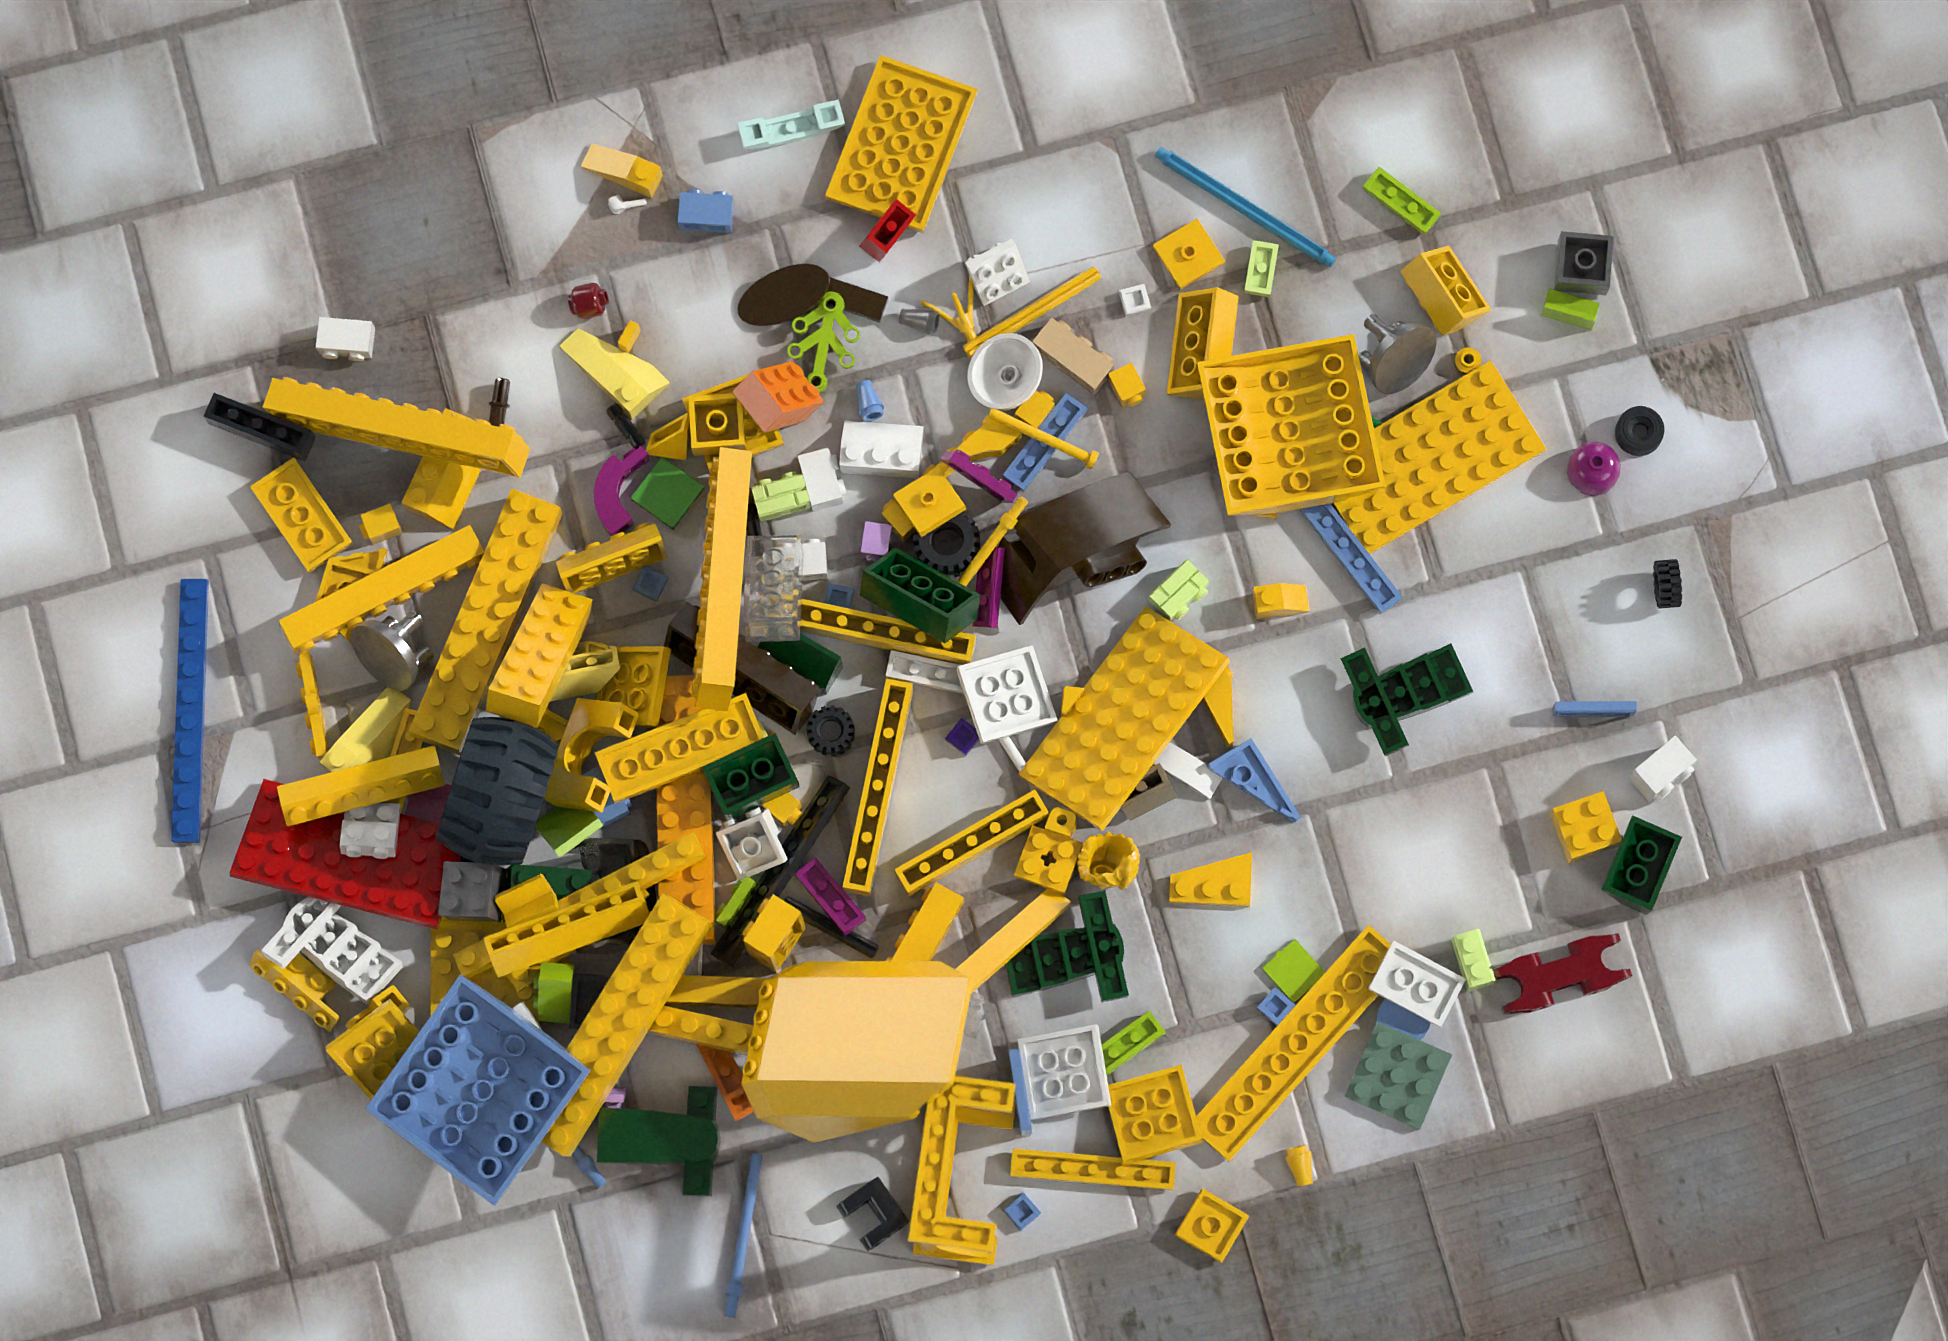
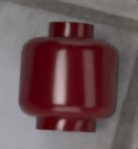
[568,282,609,320]

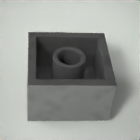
[1554,231,1614,295]
[438,862,507,922]

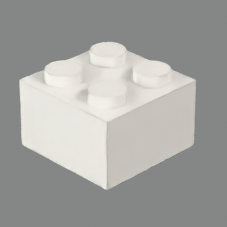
[1628,735,1697,804]

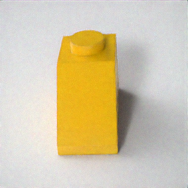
[1252,583,1309,619]

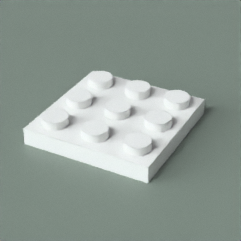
[956,645,1058,744]
[1017,1024,1111,1120]

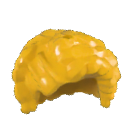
[1077,831,1140,890]

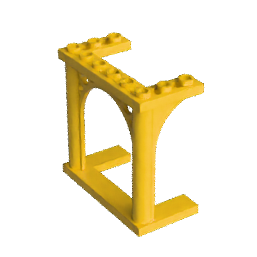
[909,1076,1016,1266]

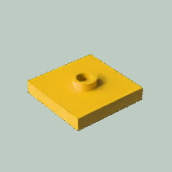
[1153,218,1225,290]
[893,466,966,537]
[1174,1188,1249,1264]

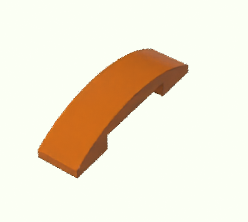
[697,1045,754,1122]

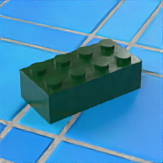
[859,548,980,644]

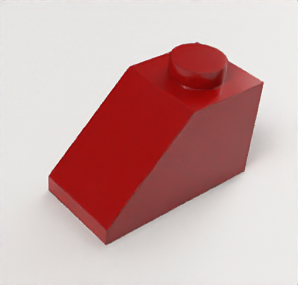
[859,199,916,263]

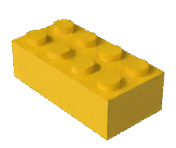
[742,894,806,973]

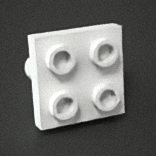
[965,239,1030,306]

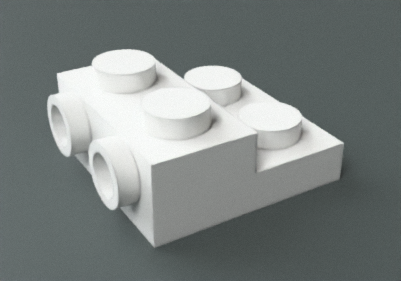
[340,803,401,859]
[716,807,787,880]

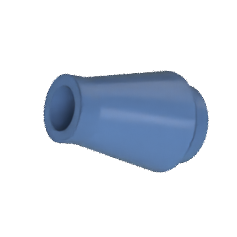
[856,380,884,421]

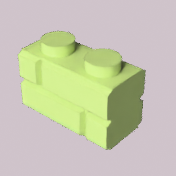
[751,472,811,522]
[1148,559,1209,621]
[1451,929,1495,992]

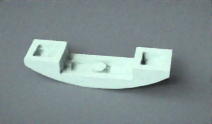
[737,100,845,149]

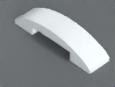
[1153,742,1222,799]

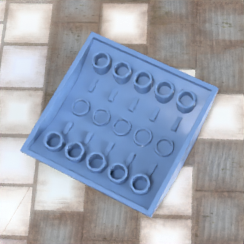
[365,975,591,1206]

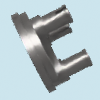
[1359,314,1437,394]
[351,611,434,691]

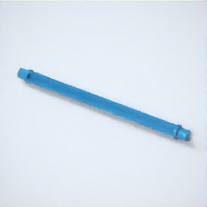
[1155,147,1337,268]

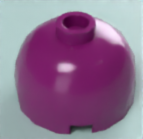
[1567,441,1621,496]

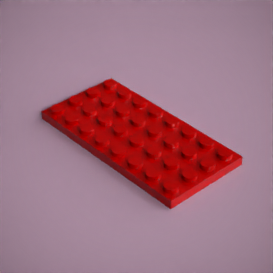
[229,779,462,930]

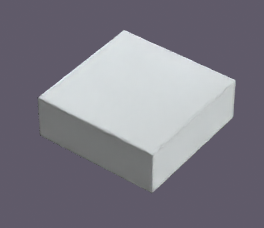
[1119,284,1151,317]

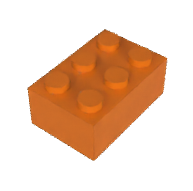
[732,361,824,432]

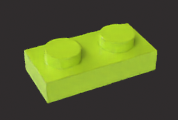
[716,876,756,930]

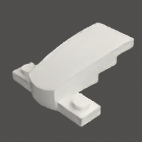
[261,897,404,1005]

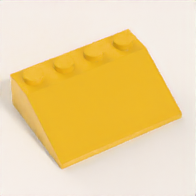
[555,523,668,594]

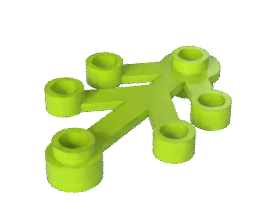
[787,292,860,394]

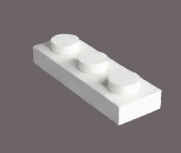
[885,650,964,694]

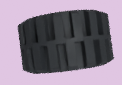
[913,511,980,578]

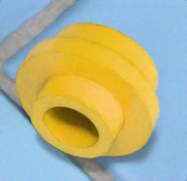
[1455,347,1482,374]

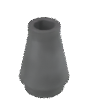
[899,308,940,334]

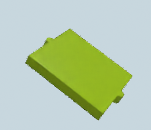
[1262,939,1325,1003]

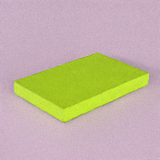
[535,807,603,857]

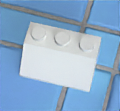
[839,421,924,479]

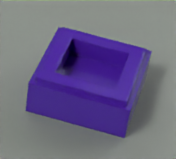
[945,718,979,756]

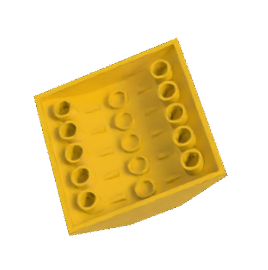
[1197,334,1386,516]

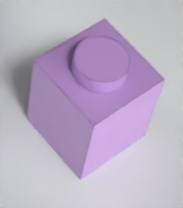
[861,521,892,564]

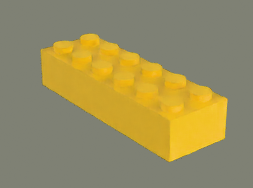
[486,583,592,728]

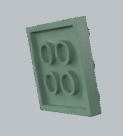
[1344,1022,1452,1130]

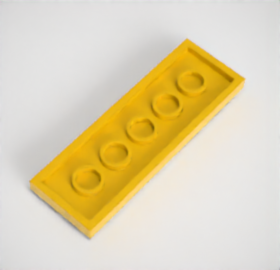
[595,693,764,804]

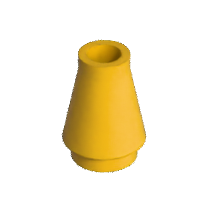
[1285,1145,1313,1186]

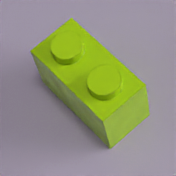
[533,962,574,1024]

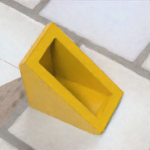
[646,412,691,460]

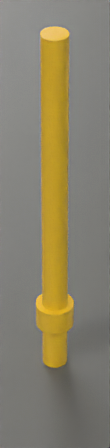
[957,496,1029,586]

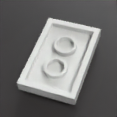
[1368,941,1466,1028]

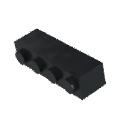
[203,393,316,462]

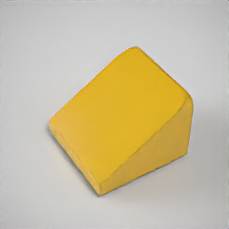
[1061,686,1084,716]

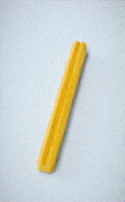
[963,267,1101,358]

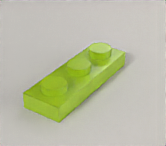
[1362,167,1441,236]
[1102,1010,1166,1076]

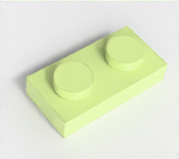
[1244,240,1279,297]

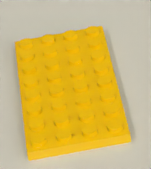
[1332,360,1547,555]
[1018,606,1230,831]

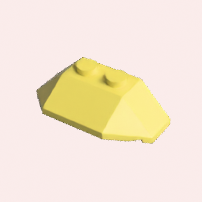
[550,641,620,701]

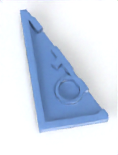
[1206,738,1301,823]

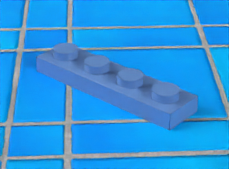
[1003,393,1087,493]

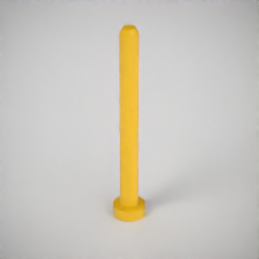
[988,409,1099,470]

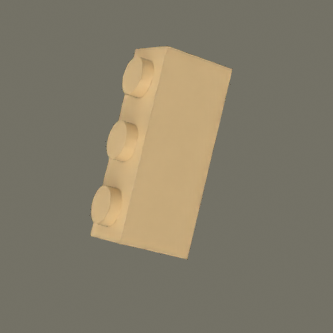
[1032,318,1114,396]

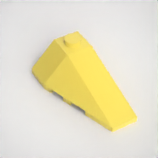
[559,328,670,419]
[320,687,412,772]

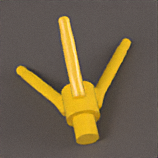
[921,277,977,342]

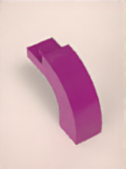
[594,446,650,537]

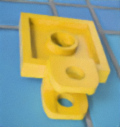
[1014,807,1083,895]

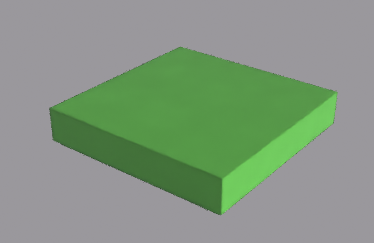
[630,457,705,530]

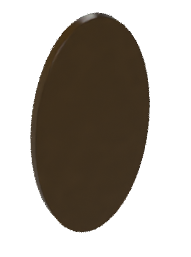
[738,264,830,326]

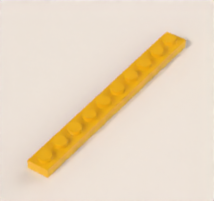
[453,832,706,979]

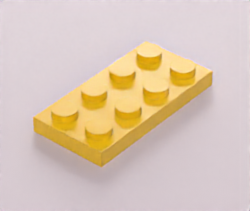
[250,457,353,574]

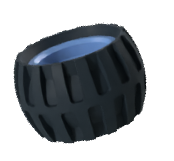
[436,717,559,865]

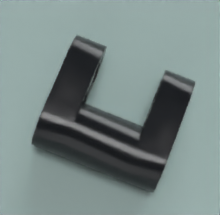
[836,1177,910,1252]

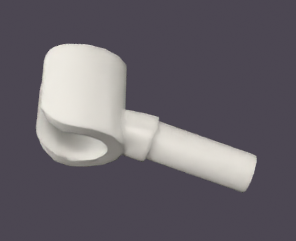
[608,195,646,215]

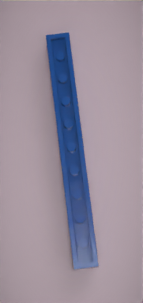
[171,579,209,843]

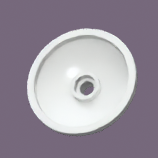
[968,333,1043,410]

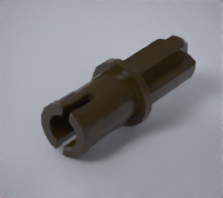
[488,378,510,427]

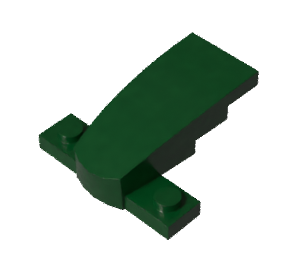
[1340,643,1474,757]
[1005,890,1129,1003]
[596,1086,721,1197]

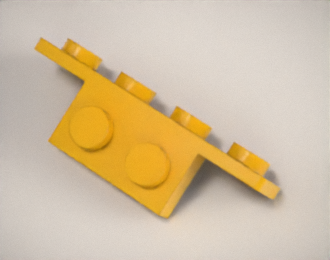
[249,949,339,1032]

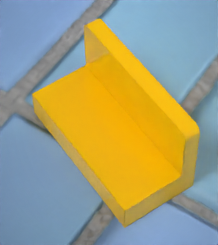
[494,874,559,929]

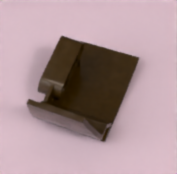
[998,472,1171,625]

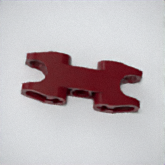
[1492,933,1632,1015]

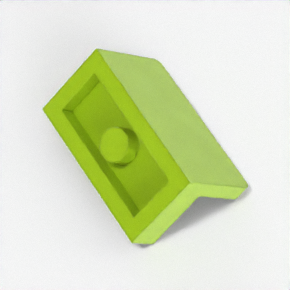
[1541,289,1600,330]

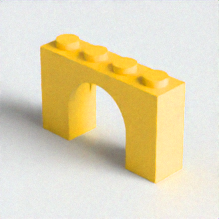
[544,698,639,813]

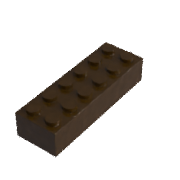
[664,602,820,735]

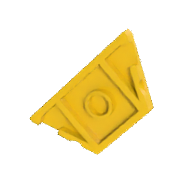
[315,548,388,644]

